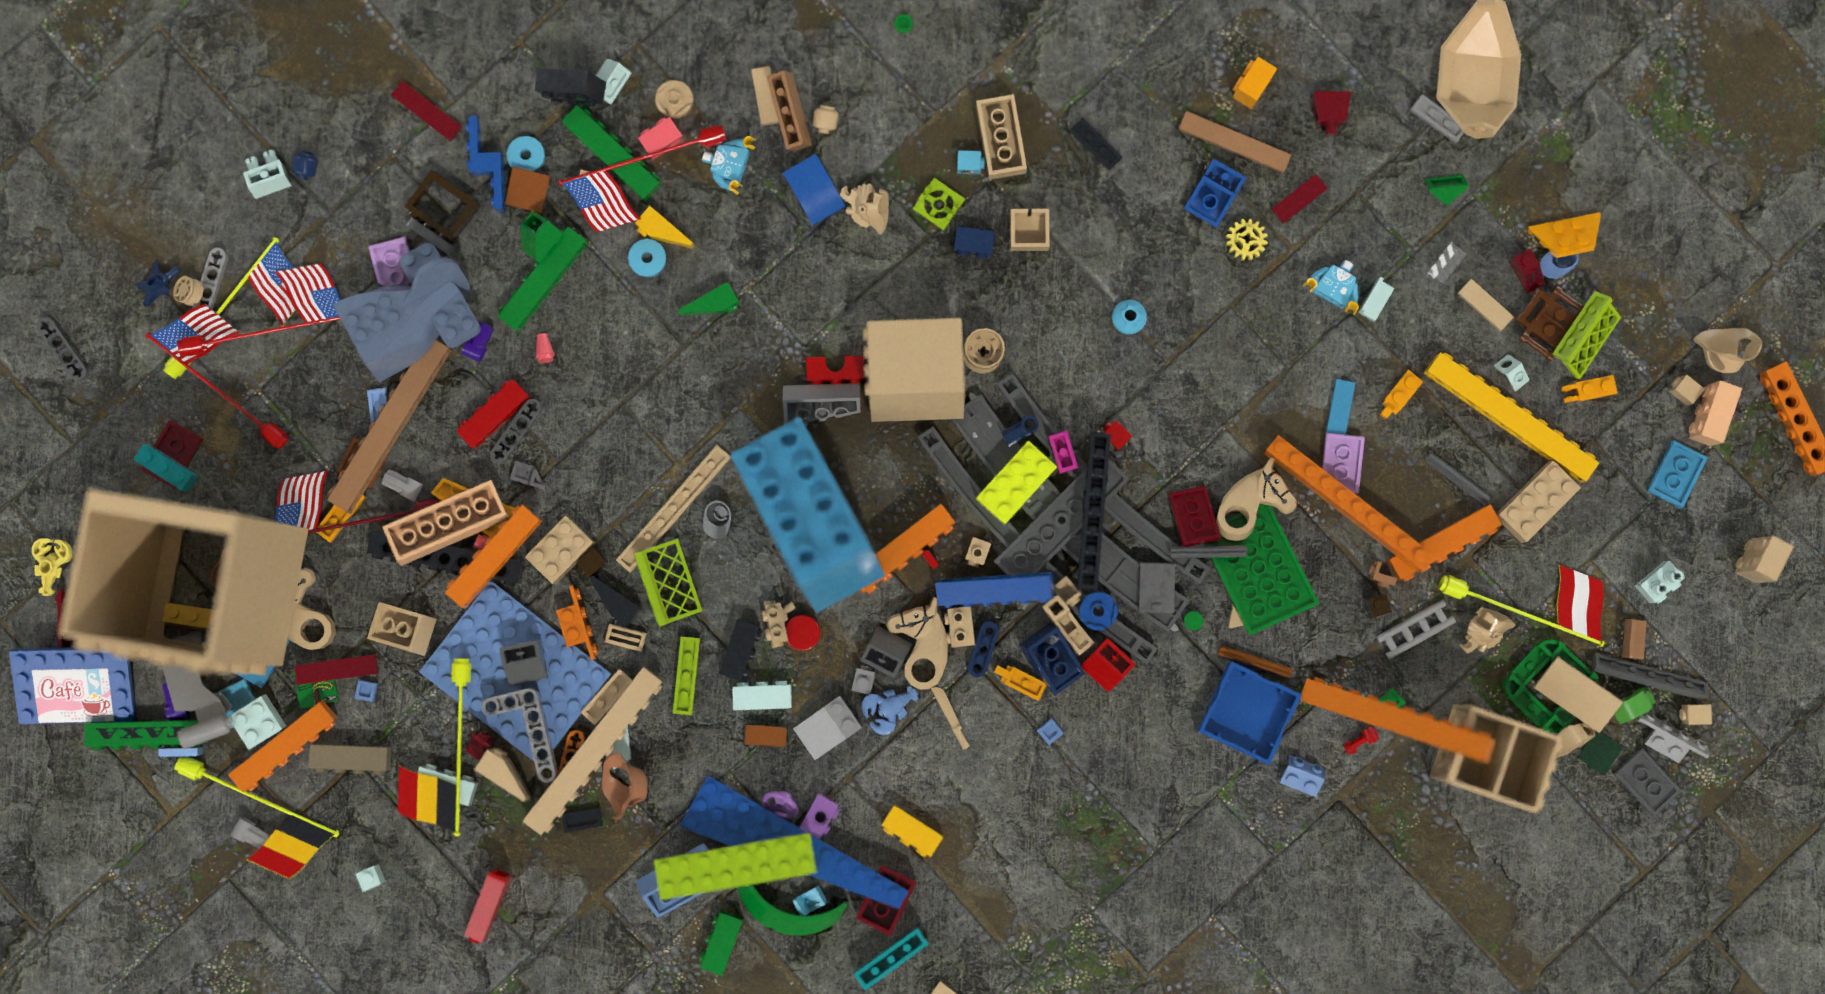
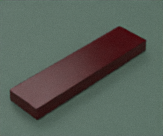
[391,80,463,142]

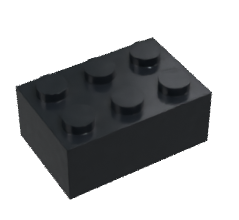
[535,68,607,107]

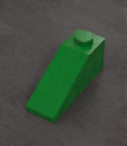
[678,282,740,316]

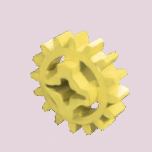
[1226,219,1268,261]

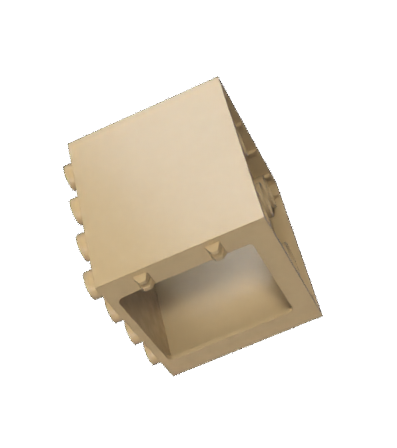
[60,490,308,675]

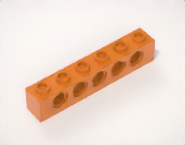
[1759,361,1825,476]

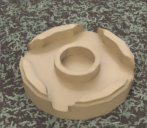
[655,80,693,118]

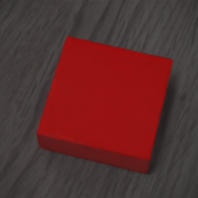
[922,550,939,570]

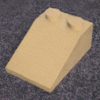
[367,602,437,656]
[475,748,532,802]

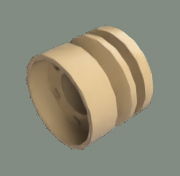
[963,328,1005,374]

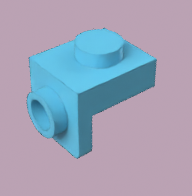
[793,885,828,916]

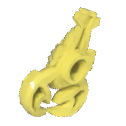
[32,538,72,596]

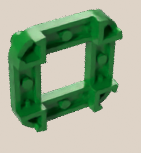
[1502,640,1599,733]

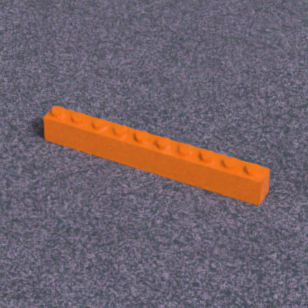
[1265,435,1434,572]
[1300,677,1495,763]

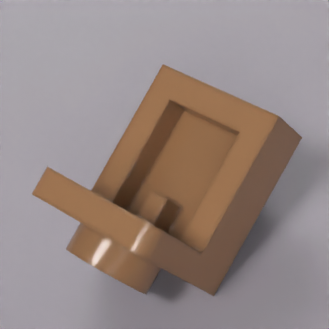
[1368,561,1397,589]

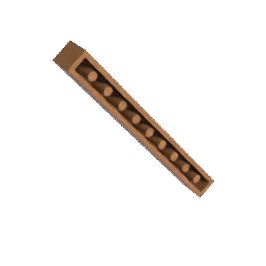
[327,340,451,514]

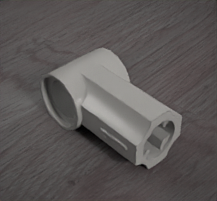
[382,469,423,502]
[230,817,271,849]

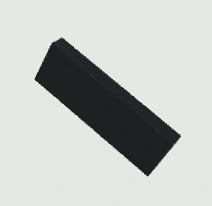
[1069,118,1123,171]

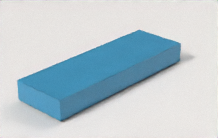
[1325,379,1355,435]

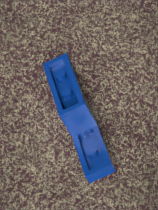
[466,116,505,213]

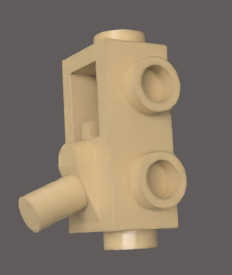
[761,600,795,648]

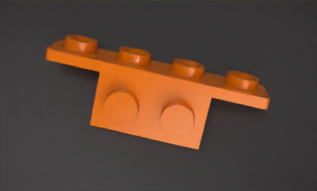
[556,585,599,660]

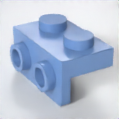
[1280,755,1325,797]

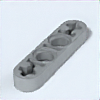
[192,248,228,310]

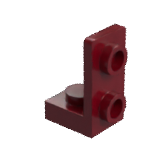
[465,731,495,761]

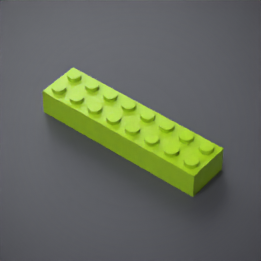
[654,832,817,900]

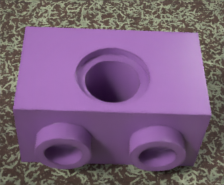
[799,793,840,839]

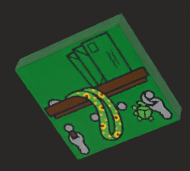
[293,671,340,709]

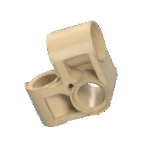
[1556,722,1595,758]

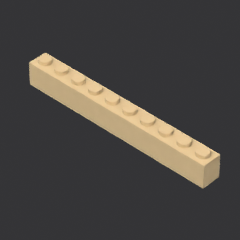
[523,666,663,835]

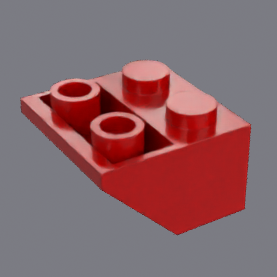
[1081,638,1136,693]

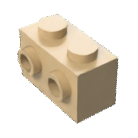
[944,607,975,647]

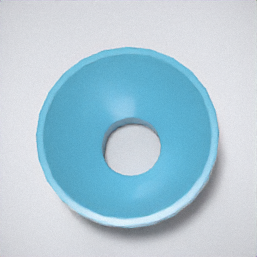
[1112,300,1147,334]

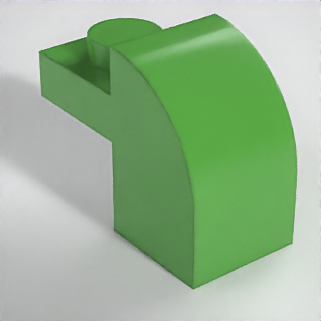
[1614,685,1656,724]

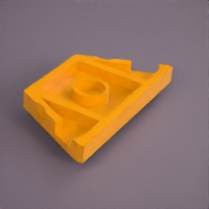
[1528,212,1601,258]

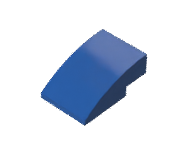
[783,154,845,225]
[1184,159,1247,228]

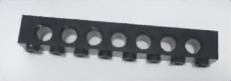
[1077,432,1111,590]
[367,530,525,586]

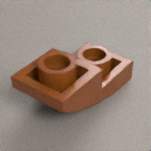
[744,725,787,748]

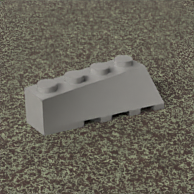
[783,383,861,425]

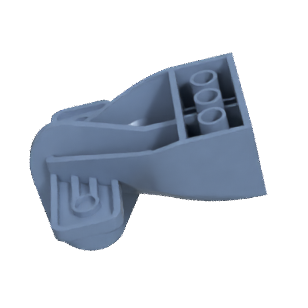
[333,243,481,383]

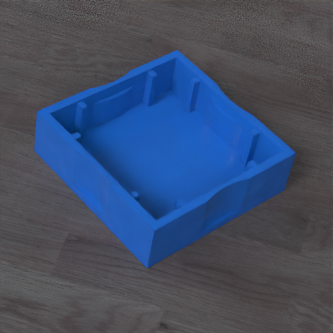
[1197,661,1302,765]

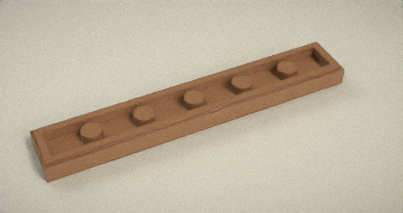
[1178,111,1291,173]

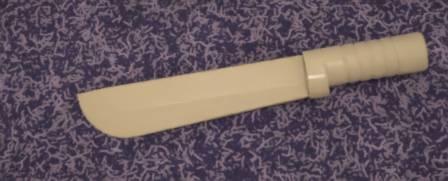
[931,687,970,750]

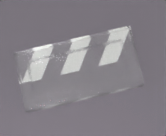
[1427,242,1466,284]

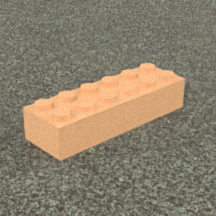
[383,480,509,566]

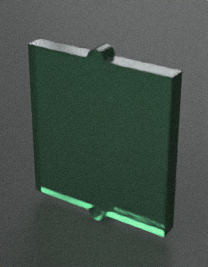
[1577,730,1623,776]

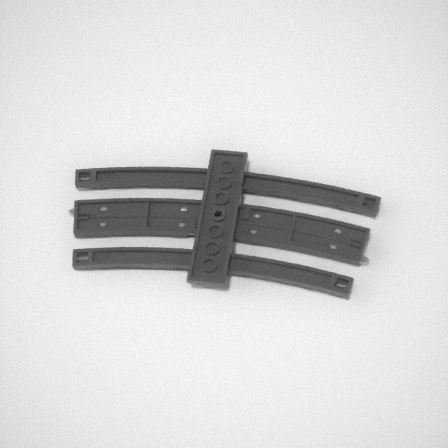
[917,373,1210,665]

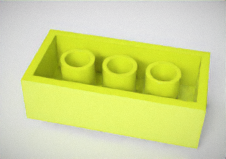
[976,441,1057,525]

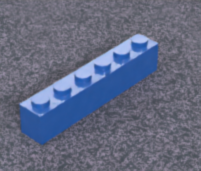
[935,572,1055,608]

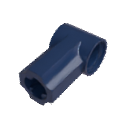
[1001,416,1039,447]

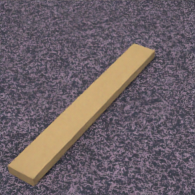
[616,445,731,573]

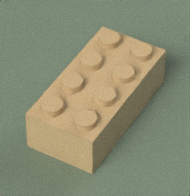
[976,94,1027,180]
[1496,461,1581,543]

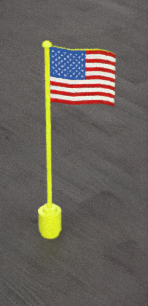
[163,237,296,379]

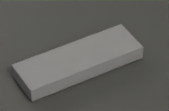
[1410,94,1464,143]

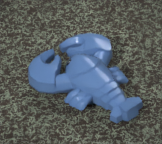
[861,686,918,735]

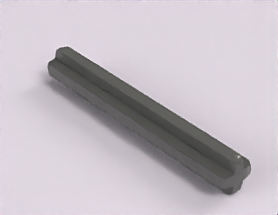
[1425,452,1491,505]
[1170,546,1247,558]

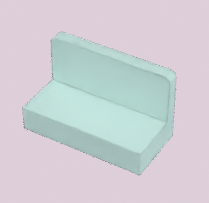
[596,58,631,104]
[1358,277,1394,322]

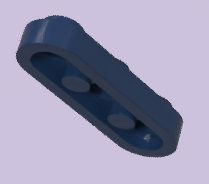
[968,621,999,677]

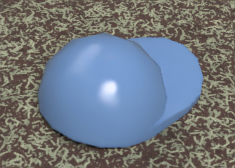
[1540,251,1579,278]

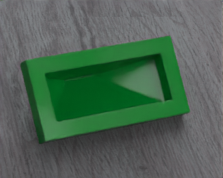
[1425,174,1468,206]

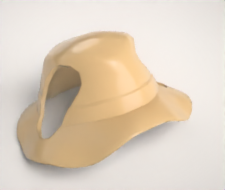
[1694,328,1762,373]

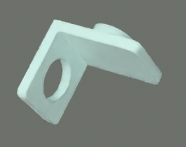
[1494,355,1529,391]

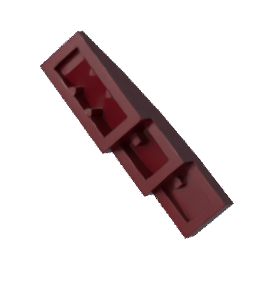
[294,655,379,685]

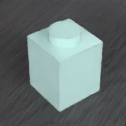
[356,864,386,892]

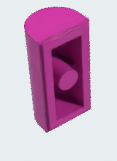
[1048,431,1079,473]

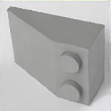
[793,696,862,760]

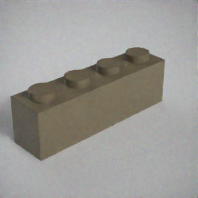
[308,744,391,775]

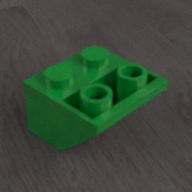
[520,210,563,263]

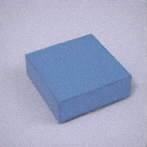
[354,679,378,702]
[1037,718,1064,745]

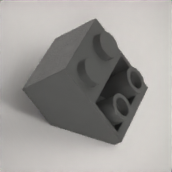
[860,626,912,678]
[499,640,548,686]

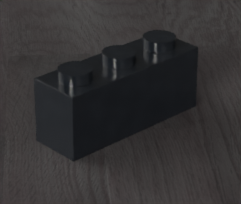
[719,619,762,681]

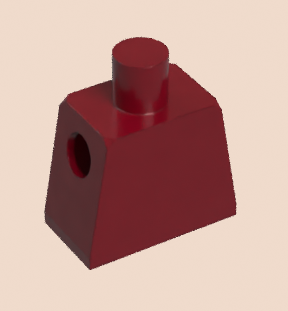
[1311,91,1351,136]

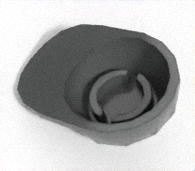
[703,500,733,539]

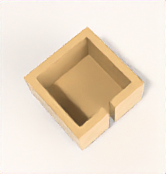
[1010,209,1050,251]

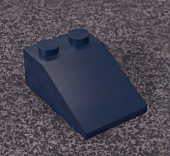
[1019,623,1085,696]

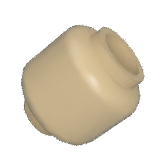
[812,105,839,134]

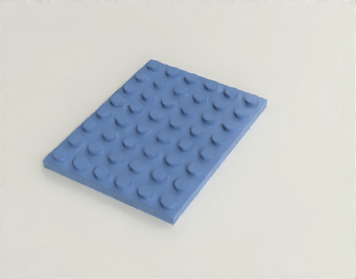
[419,582,612,761]

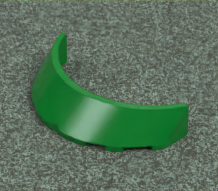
[737,884,848,935]

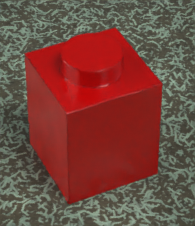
[1102,420,1133,452]

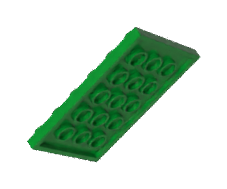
[1203,504,1320,636]

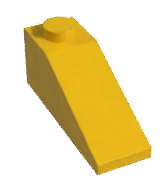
[635,206,694,249]

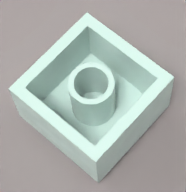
[229,694,286,750]

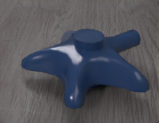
[136,262,181,307]

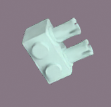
[243,150,291,199]
[1635,560,1685,604]

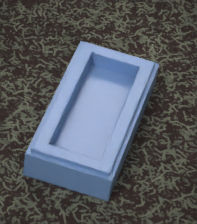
[159,747,203,757]

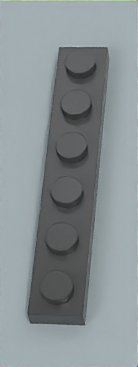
[1593,652,1709,701]

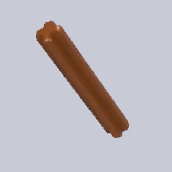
[1218,646,1293,678]

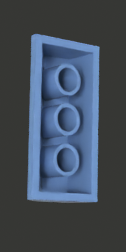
[636,843,709,918]

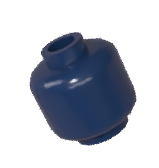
[291,151,318,180]

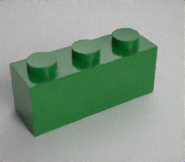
[699,911,744,976]

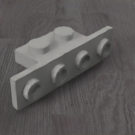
[1638,711,1709,763]

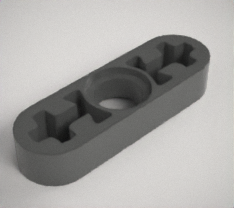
[405,217,455,256]

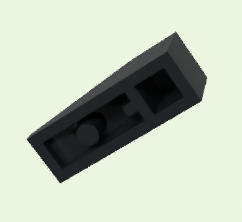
[590,576,642,628]

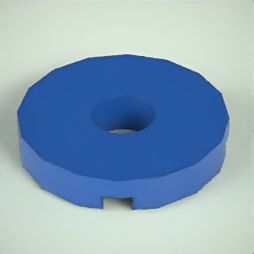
[1079,592,1118,630]

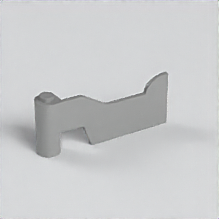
[161,630,233,749]

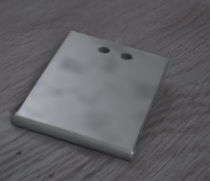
[1139,562,1176,613]

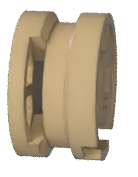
[173,276,203,306]

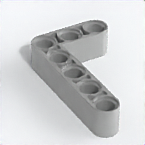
[482,688,558,782]

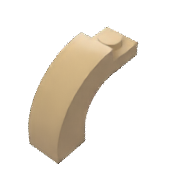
[1043,595,1094,656]

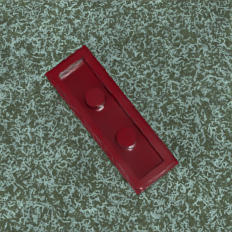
[1271,174,1328,224]

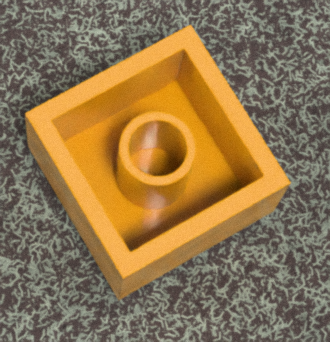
[1233,57,1277,109]

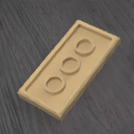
[1534,656,1623,733]

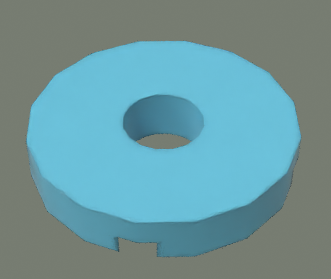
[507,136,545,172]
[628,239,666,277]

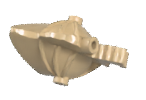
[840,184,889,235]
[1459,607,1515,654]

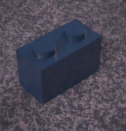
[954,226,995,259]

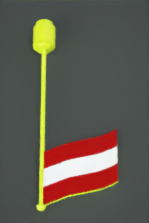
[1438,565,1605,647]

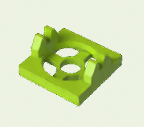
[913,178,965,231]

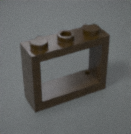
[404,170,481,242]

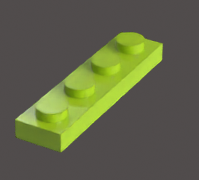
[673,637,701,715]

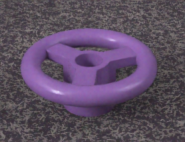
[763,791,798,820]

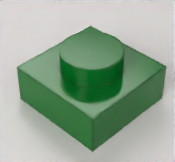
[1378,688,1405,708]

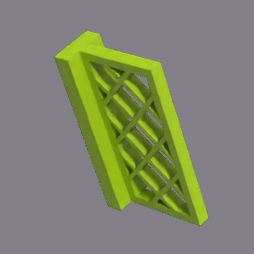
[1553,291,1621,380]
[633,538,702,627]

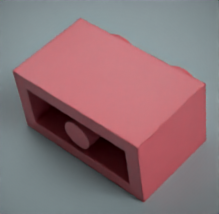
[638,117,684,161]

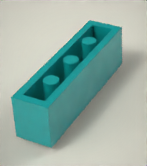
[853,926,929,990]

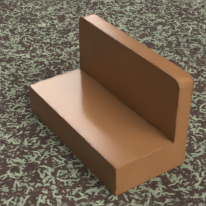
[1622,619,1647,659]

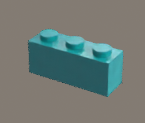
[133,444,199,492]

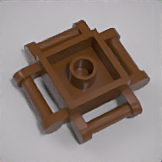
[1514,285,1585,362]

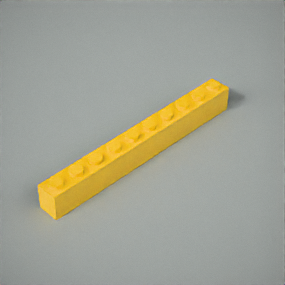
[1424,352,1599,483]

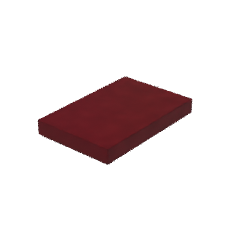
[140,420,204,489]
[1168,485,1221,547]

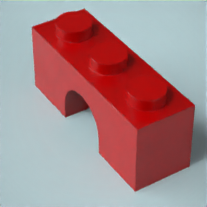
[806,356,865,385]

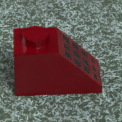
[1508,248,1544,294]

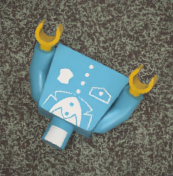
[702,136,756,195]
[1303,260,1359,315]

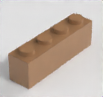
[767,70,812,151]

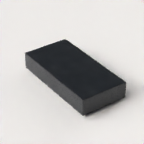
[562,806,603,833]

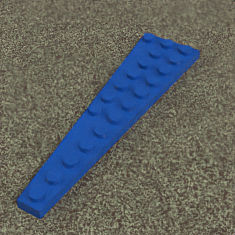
[679,776,909,909]

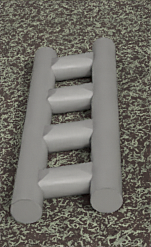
[1376,599,1456,660]

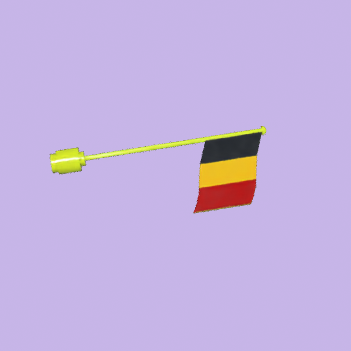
[398,659,471,836]
[174,756,339,879]

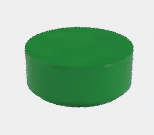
[894,14,913,34]
[1183,611,1203,630]

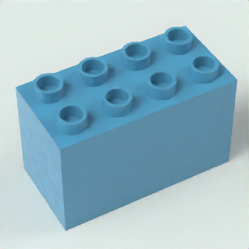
[730,417,885,613]

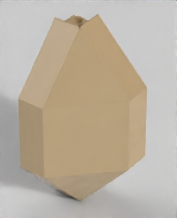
[1436,0,1521,139]

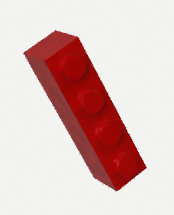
[456,379,531,450]

